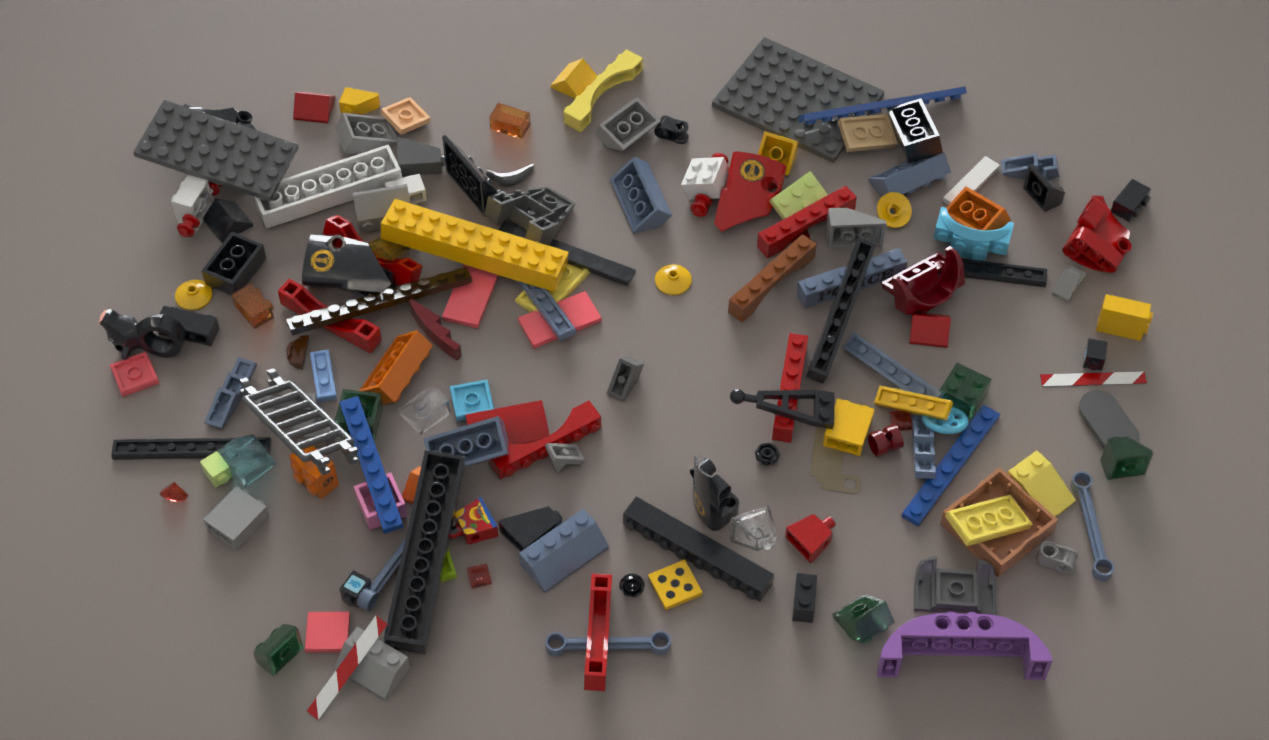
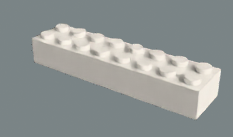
[253,144,402,229]

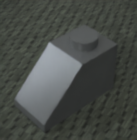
[607,356,645,401]

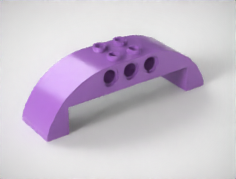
[877,612,1053,680]

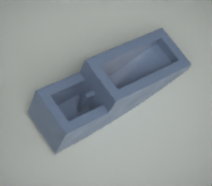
[1001,153,1060,179]

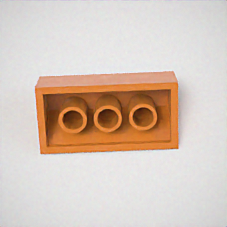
[358,330,433,405]

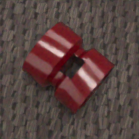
[867,424,904,457]

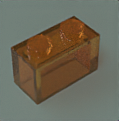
[489,103,531,139]
[232,283,274,329]

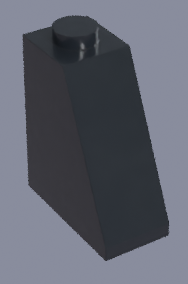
[499,506,562,552]

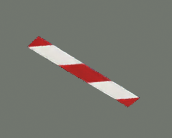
[1040,371,1147,386]
[307,616,388,720]

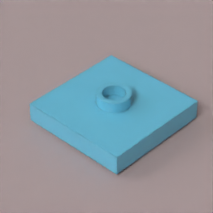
[449,380,494,421]

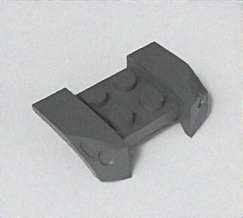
[914,556,997,615]

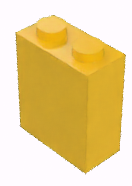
[1096,294,1153,341]
[823,398,875,456]

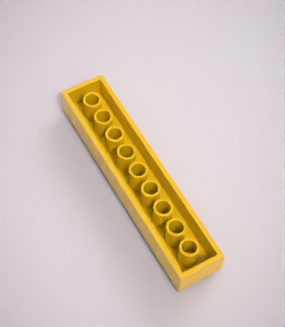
[381,199,569,292]

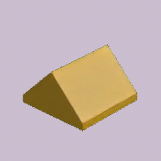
[551,58,597,99]
[758,131,799,176]

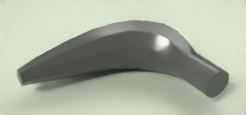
[486,164,534,186]

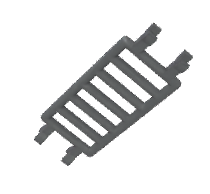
[239,368,358,475]

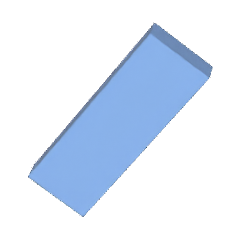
[310,349,337,402]

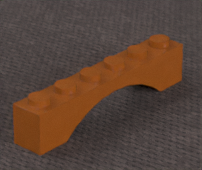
[728,234,817,323]

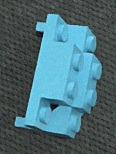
[933,206,1014,261]

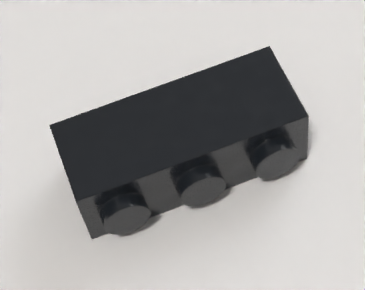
[158,306,220,346]

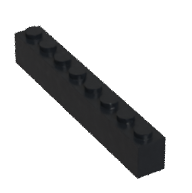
[805,237,876,383]
[623,496,774,602]

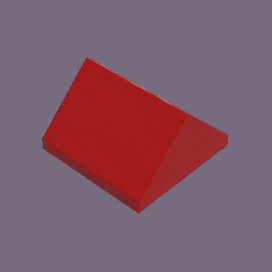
[293,91,336,124]
[909,312,951,348]

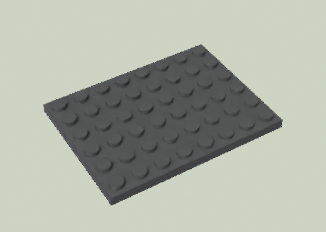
[712,37,884,163]

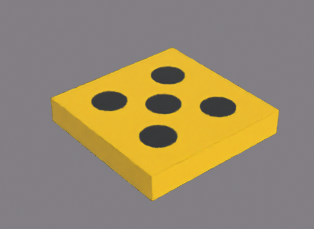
[648,559,703,611]

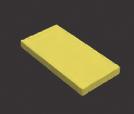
[515,264,590,312]
[945,494,1033,546]

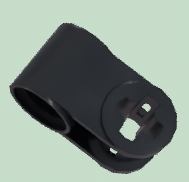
[654,115,689,144]

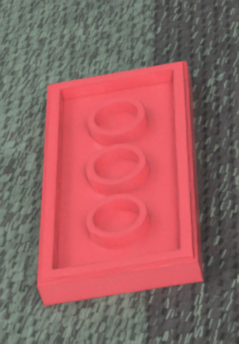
[442,264,499,328]
[518,291,602,349]

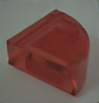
[160,482,188,502]

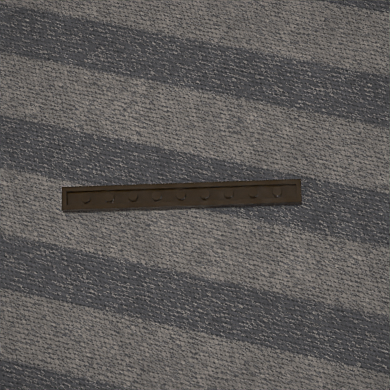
[286,267,472,336]

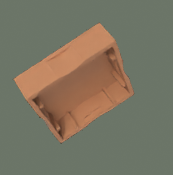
[940,467,1058,577]

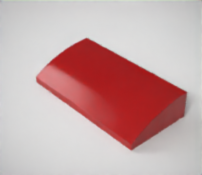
[465,400,550,444]

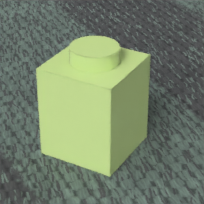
[200,451,232,488]

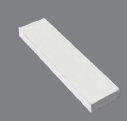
[943,156,1000,205]

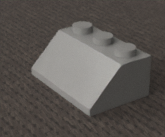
[596,97,661,151]
[352,184,410,233]
[334,626,410,700]

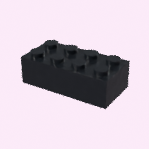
[887,99,943,163]

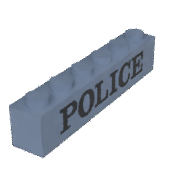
[797,248,907,309]

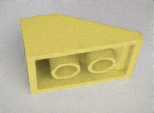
[1008,450,1076,517]

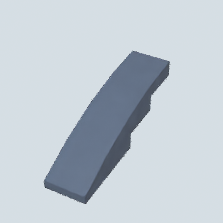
[204,357,257,429]
[912,415,936,479]

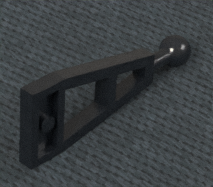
[730,389,835,429]

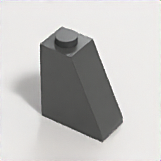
[397,137,445,176]

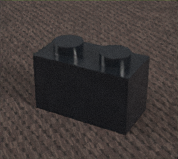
[1111,179,1151,222]
[792,573,817,623]

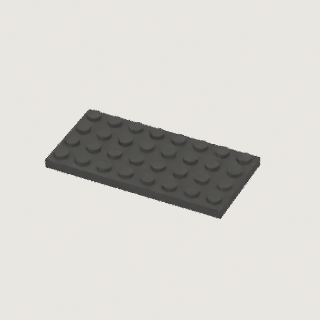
[133,100,299,202]

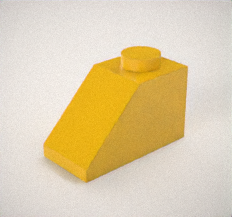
[339,87,380,115]

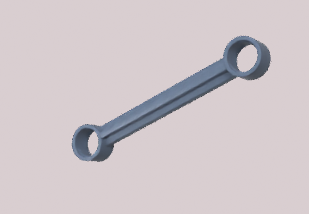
[1071,471,1114,582]
[357,538,406,611]
[545,631,671,656]

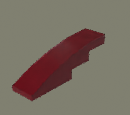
[409,299,462,361]

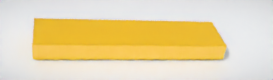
[874,385,953,421]

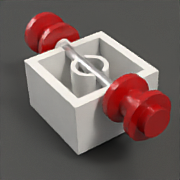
[681,153,729,217]
[171,175,222,237]

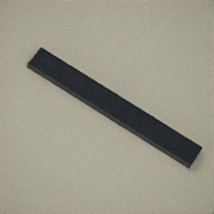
[498,221,636,286]
[111,437,272,460]

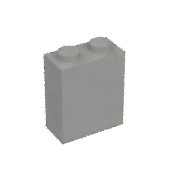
[203,486,269,551]

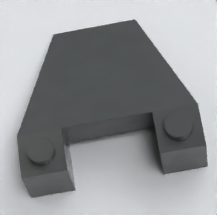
[484,187,575,245]

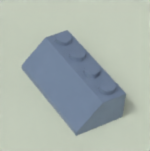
[868,152,951,197]
[610,157,672,233]
[423,416,508,467]
[519,509,609,593]

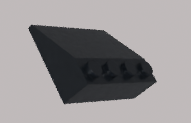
[442,135,501,217]

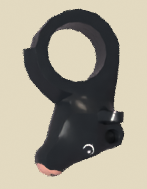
[99,309,186,360]

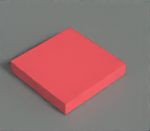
[110,351,159,397]
[305,612,350,653]

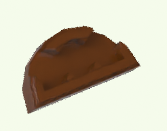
[286,335,309,370]

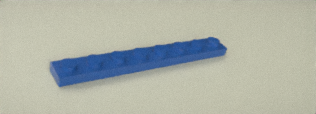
[339,396,404,534]
[901,404,1000,527]

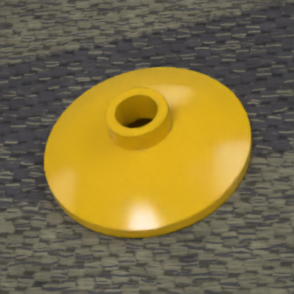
[877,192,912,228]
[655,264,692,295]
[175,279,213,311]

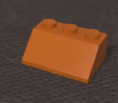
[946,186,1011,230]

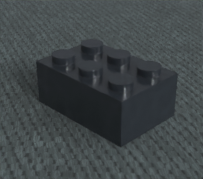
[201,232,266,298]

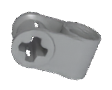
[1036,541,1078,574]

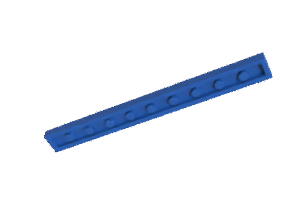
[798,86,967,125]

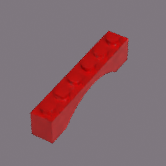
[757,186,857,259]
[323,215,423,286]
[278,278,382,354]
[772,333,808,443]
[488,400,602,480]
[584,574,612,691]

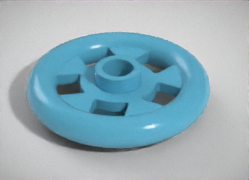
[922,407,969,434]

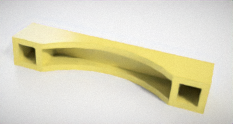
[563,49,643,133]

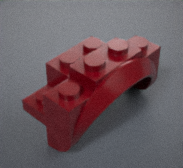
[881,246,965,316]

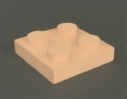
[381,97,430,135]

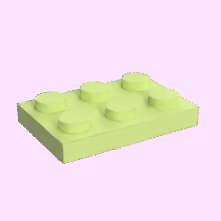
[769,171,828,220]

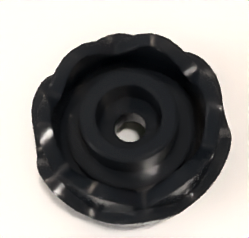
[755,443,780,466]
[619,573,645,597]

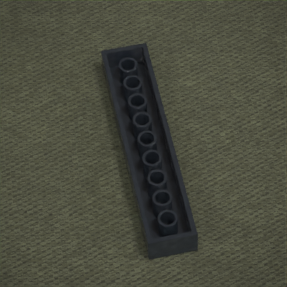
[384,450,465,654]

